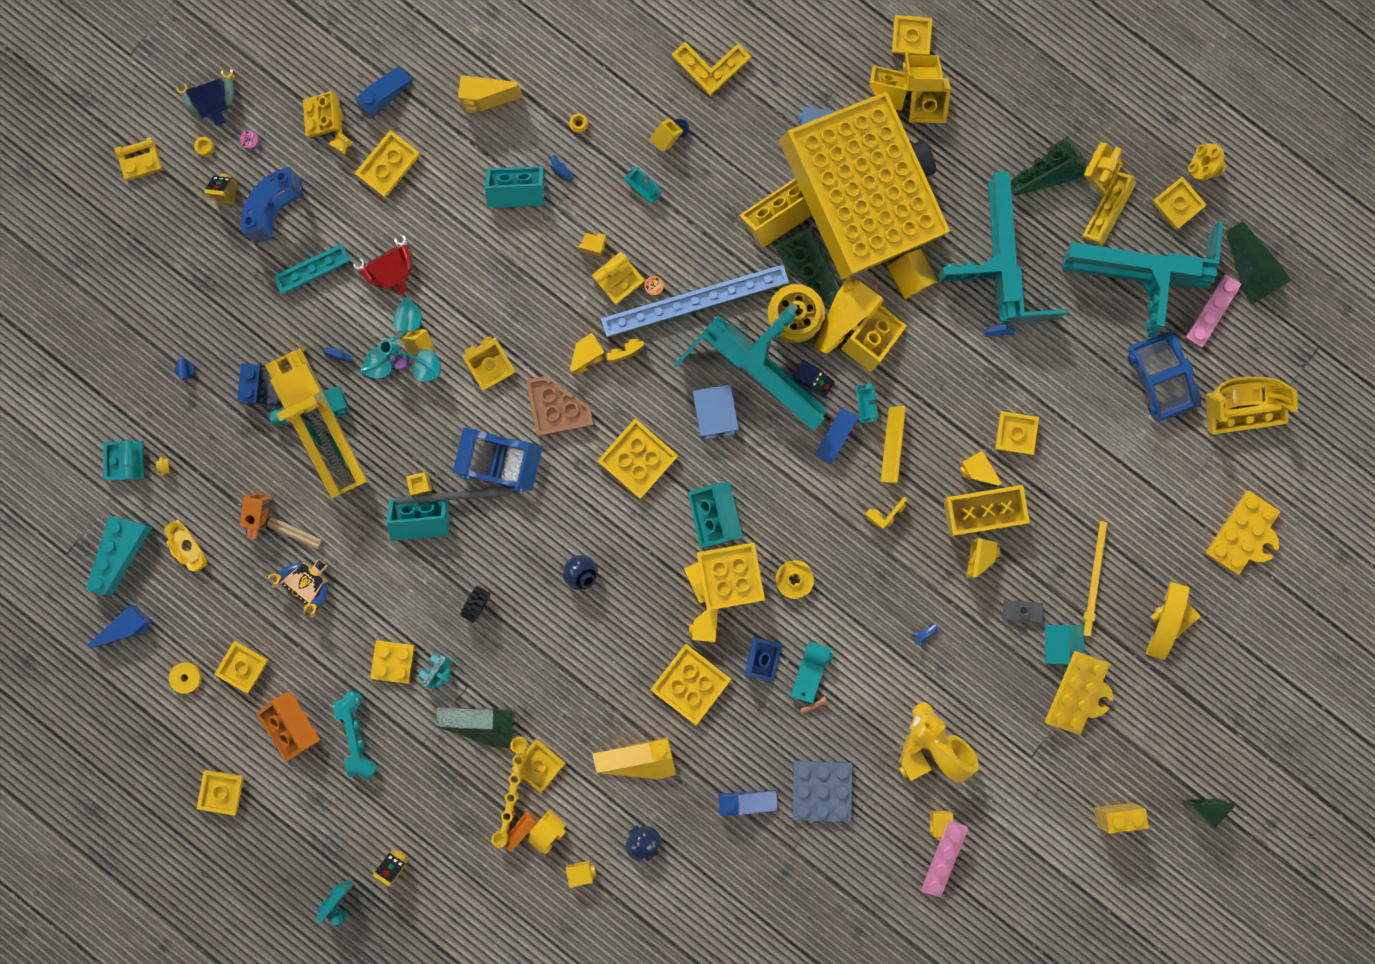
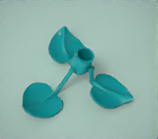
[360,297,441,382]

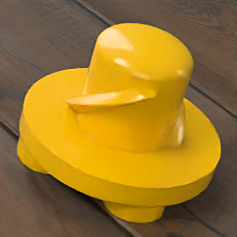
[1188,143,1226,181]

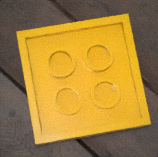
[597,418,678,499]
[697,542,765,611]
[650,644,731,725]

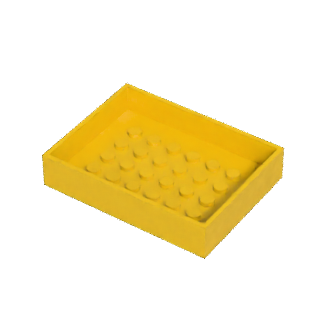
[778,91,950,280]

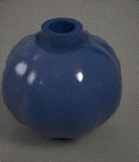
[562,555,598,590]
[625,825,661,862]

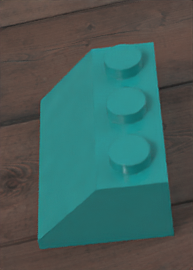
[485,166,545,209]
[687,482,743,548]
[386,499,449,541]

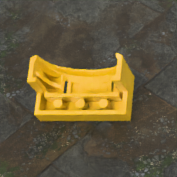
[1206,377,1298,434]

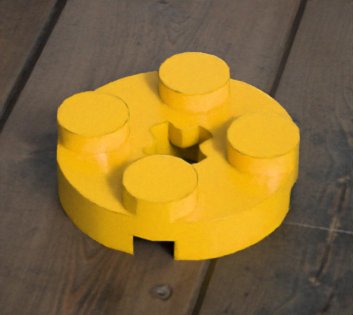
[775,560,814,599]

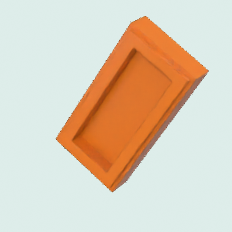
[505,811,537,852]

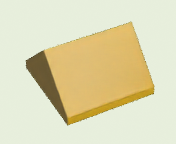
[887,249,939,300]

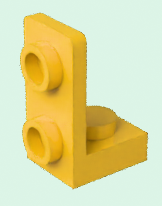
[863,497,907,530]

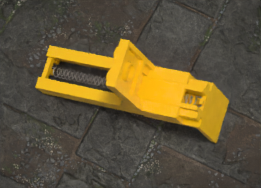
[265,346,368,498]

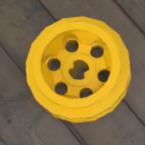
[768,284,825,343]

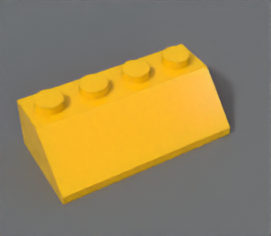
[739,178,812,248]

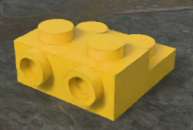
[463,336,515,391]

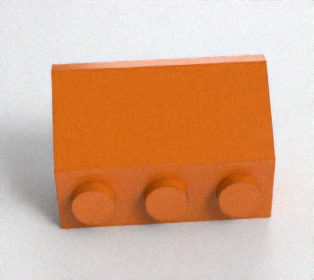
[256,691,320,762]

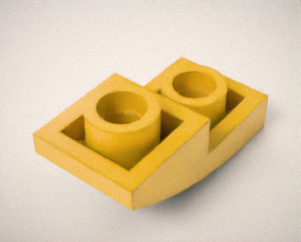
[607,339,645,363]

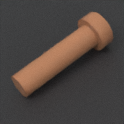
[800,696,828,714]

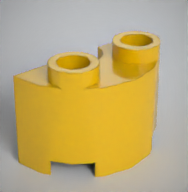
[524,809,566,855]

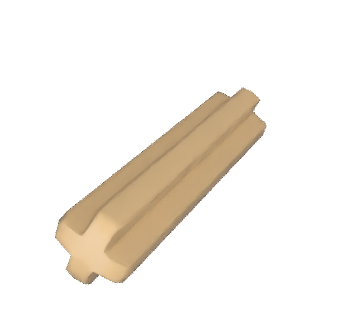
[267,517,322,549]

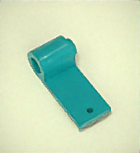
[790,641,834,704]

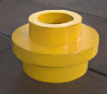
[569,114,588,133]
[156,457,170,476]

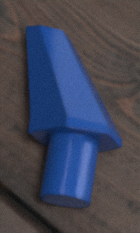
[550,155,574,180]
[983,323,1015,336]
[323,347,352,363]

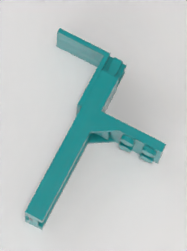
[938,172,1067,323]
[1062,221,1223,338]
[674,302,827,431]

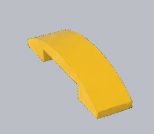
[1145,581,1190,660]

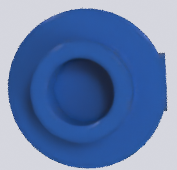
[175,359,195,380]

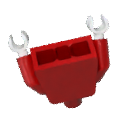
[353,235,412,295]

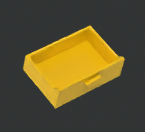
[902,51,944,92]

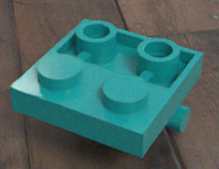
[103,440,144,481]
[315,879,354,925]

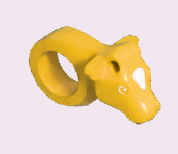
[909,702,979,783]

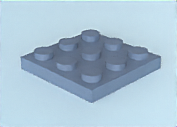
[792,761,852,822]

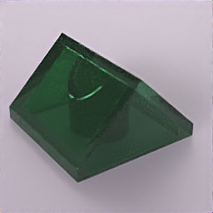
[1182,798,1234,828]

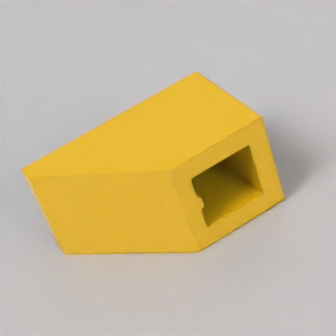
[570,333,605,375]

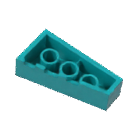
[86,515,153,595]

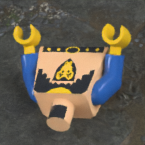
[266,559,328,618]

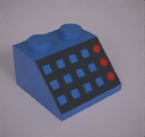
[237,363,281,407]

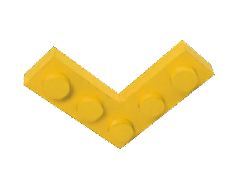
[671,42,751,96]

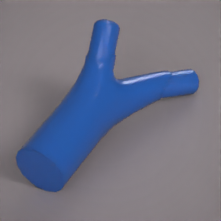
[911,624,939,647]

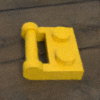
[115,137,163,181]

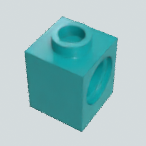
[323,386,350,417]

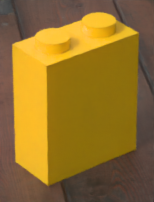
[1094,803,1149,834]

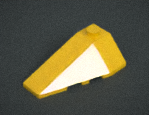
[814,277,884,355]
[593,737,676,779]

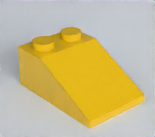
[458,75,522,113]
[841,305,907,373]

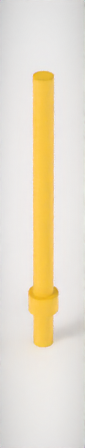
[1083,521,1108,636]

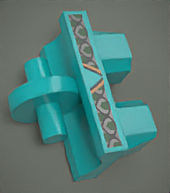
[418,653,454,690]

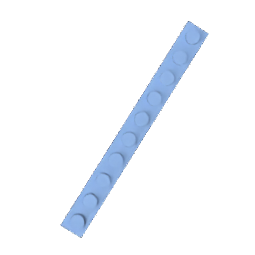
[601,265,789,338]

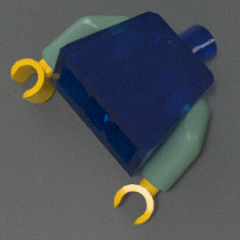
[177,69,235,126]

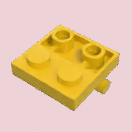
[303,91,343,138]
[1084,142,1123,196]
[591,252,645,305]

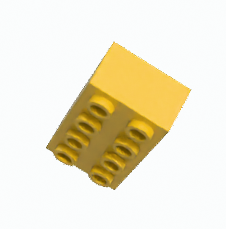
[943,485,1030,536]

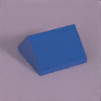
[744,637,782,681]

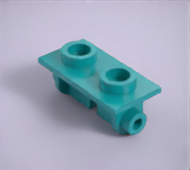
[623,166,662,204]
[855,383,879,423]

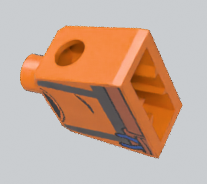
[240,493,273,539]

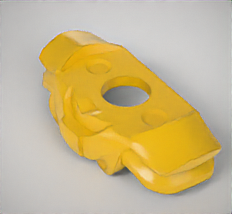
[164,520,207,571]

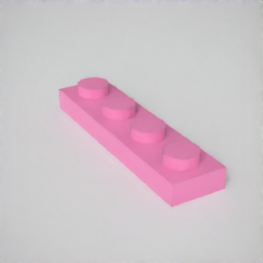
[1184,274,1241,349]
[921,820,968,897]

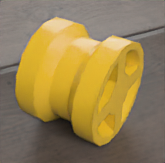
[329,132,353,155]

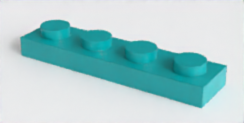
[273,244,351,294]

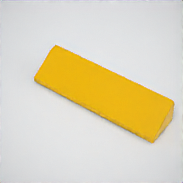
[1082,172,1136,247]
[881,406,906,484]

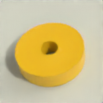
[169,662,202,694]

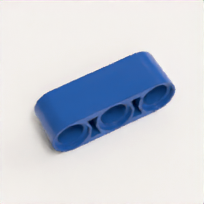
[814,408,858,464]

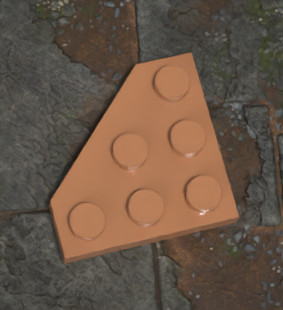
[526,376,593,437]

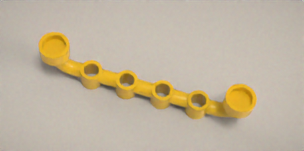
[491,736,528,848]

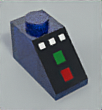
[793,359,835,398]

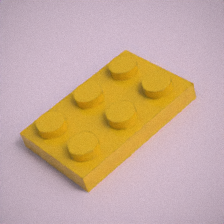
[355,130,421,198]

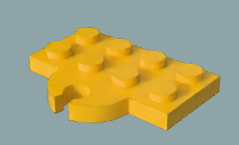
[1204,490,1281,575]
[1045,651,1113,735]

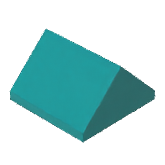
[1045,625,1084,664]

